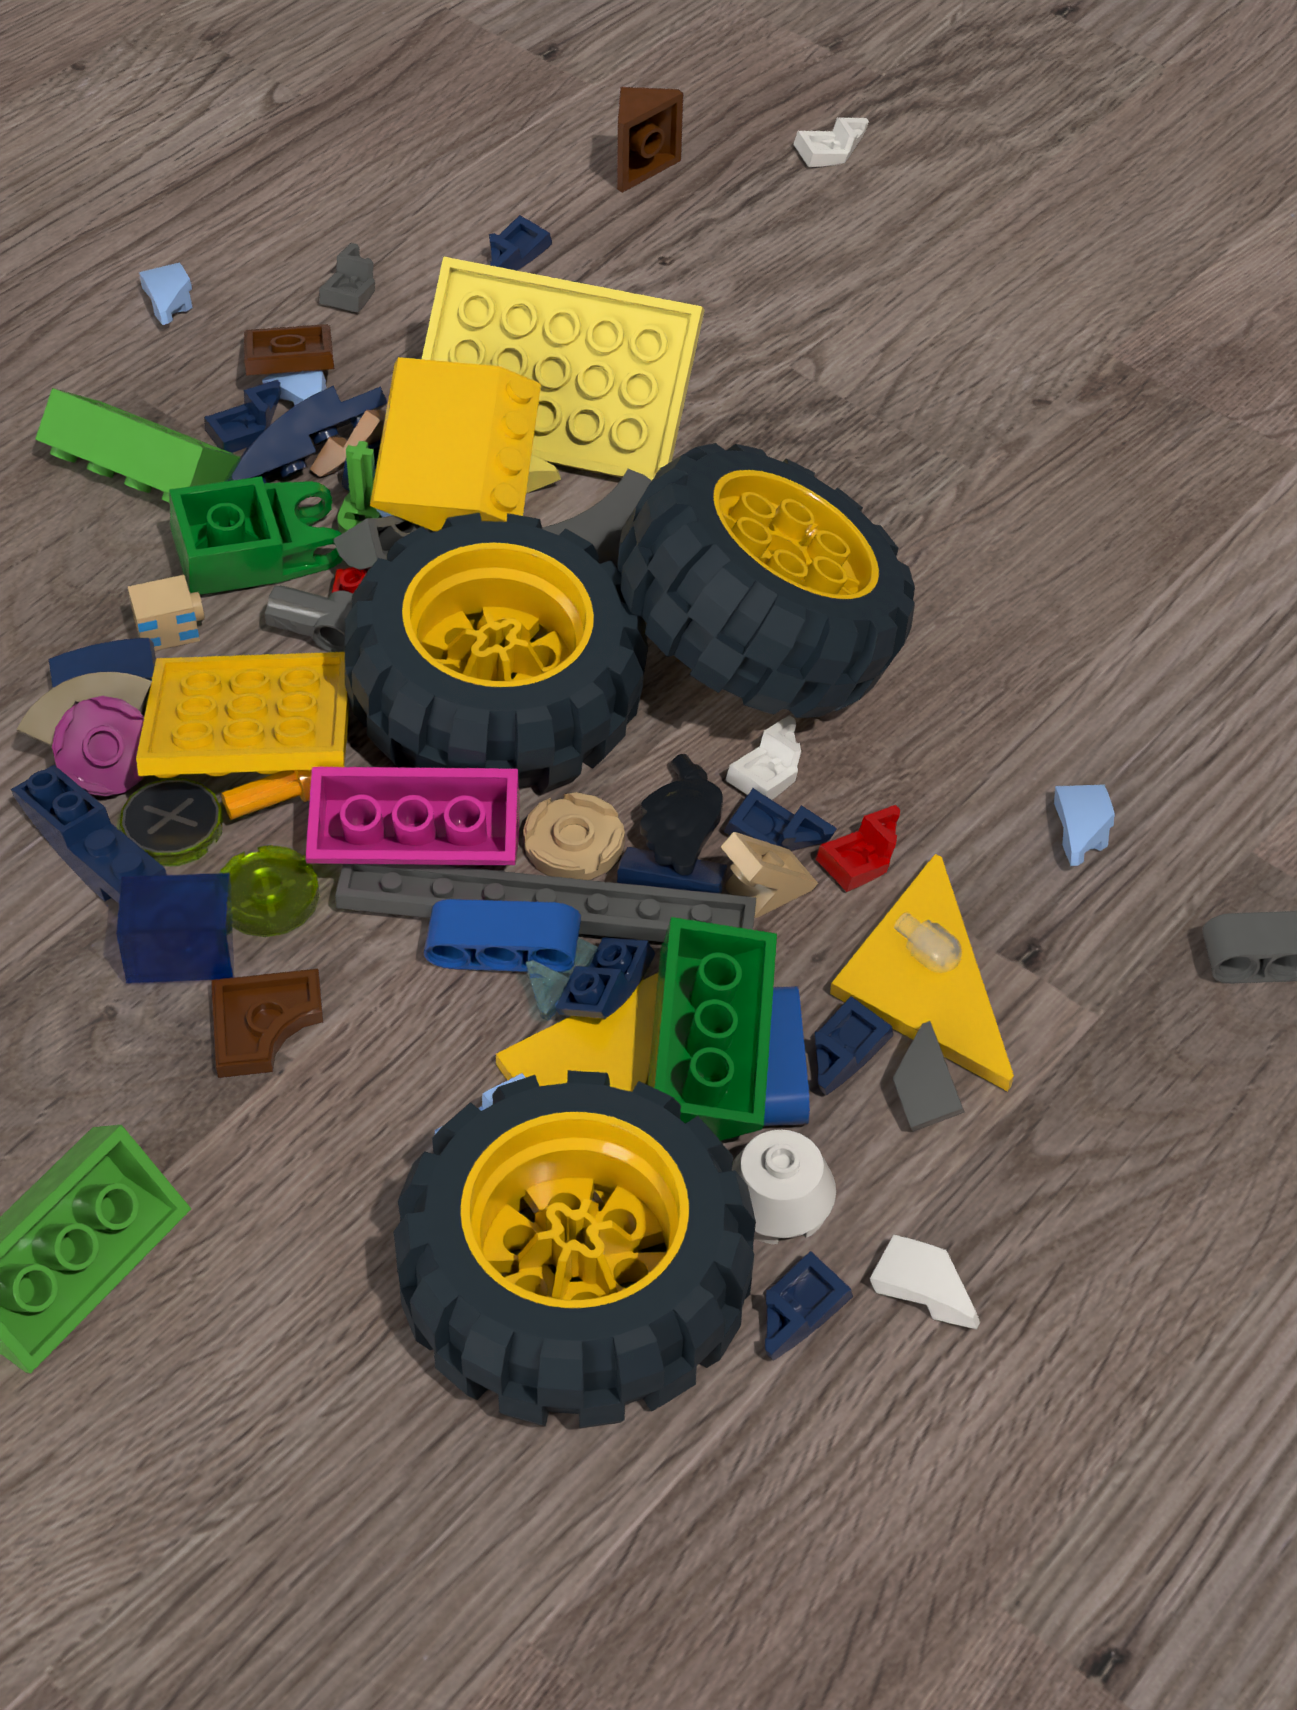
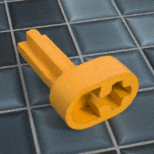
[221,770,312,820]

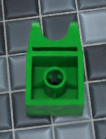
[169,476,343,595]

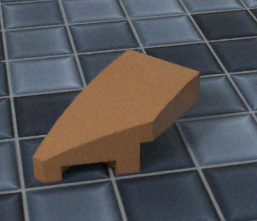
[310,410,386,477]

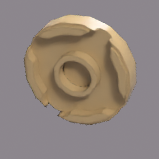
[523,793,625,880]

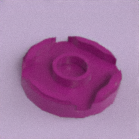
[52,696,144,797]

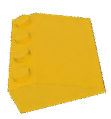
[370,357,541,532]

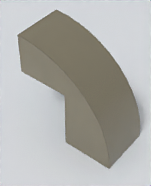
[17,672,152,747]

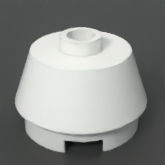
[732,1130,836,1244]

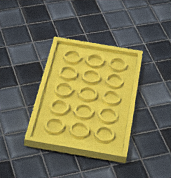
[422,257,705,480]

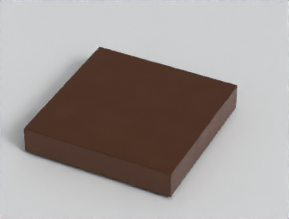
[244,324,334,376]

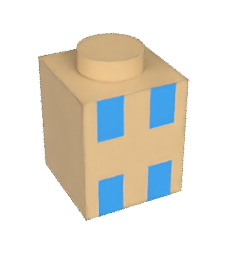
[128,575,205,651]

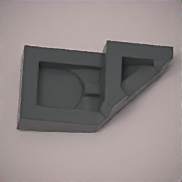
[319,243,375,313]
[893,1021,965,1132]

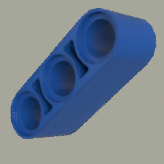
[424,899,581,973]
[764,986,810,1126]

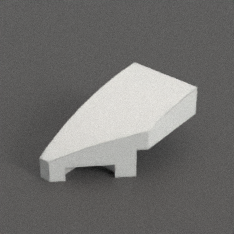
[793,118,869,167]
[726,715,801,800]
[870,1235,980,1329]

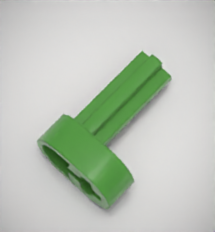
[337,441,383,534]

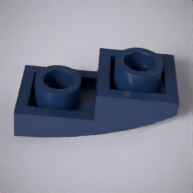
[49,638,156,688]
[555,938,655,1019]

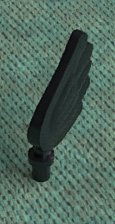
[640,754,723,875]

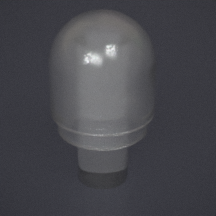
[894,912,962,973]

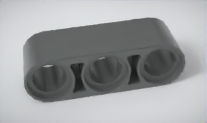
[1202,911,1297,984]

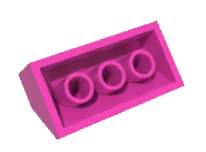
[305,767,520,865]

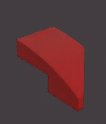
[815,805,900,892]

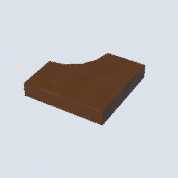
[211,969,323,1078]

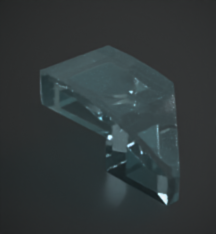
[526,938,598,1021]

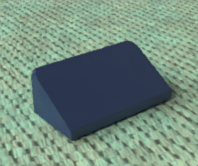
[617,847,727,894]

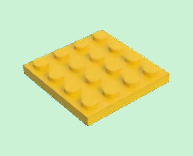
[136,652,349,778]

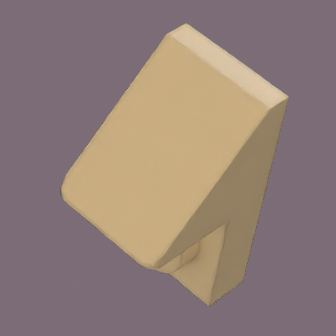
[721,832,818,918]

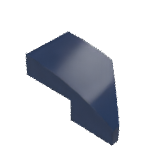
[489,215,552,271]
[204,379,281,453]
[724,788,837,851]
[815,996,893,1095]
[765,1251,853,1361]

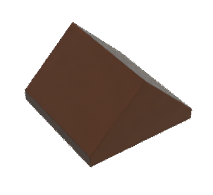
[617,87,683,193]

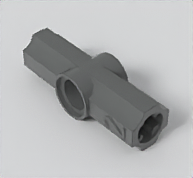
[265,585,353,652]

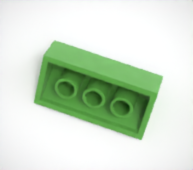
[35,388,240,503]
[0,1125,191,1373]

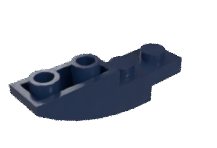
[224,385,388,483]
[11,765,170,910]

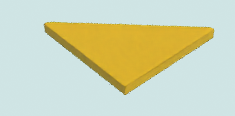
[830,854,1014,1092]
[496,972,659,1209]

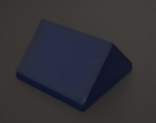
[116,873,235,983]

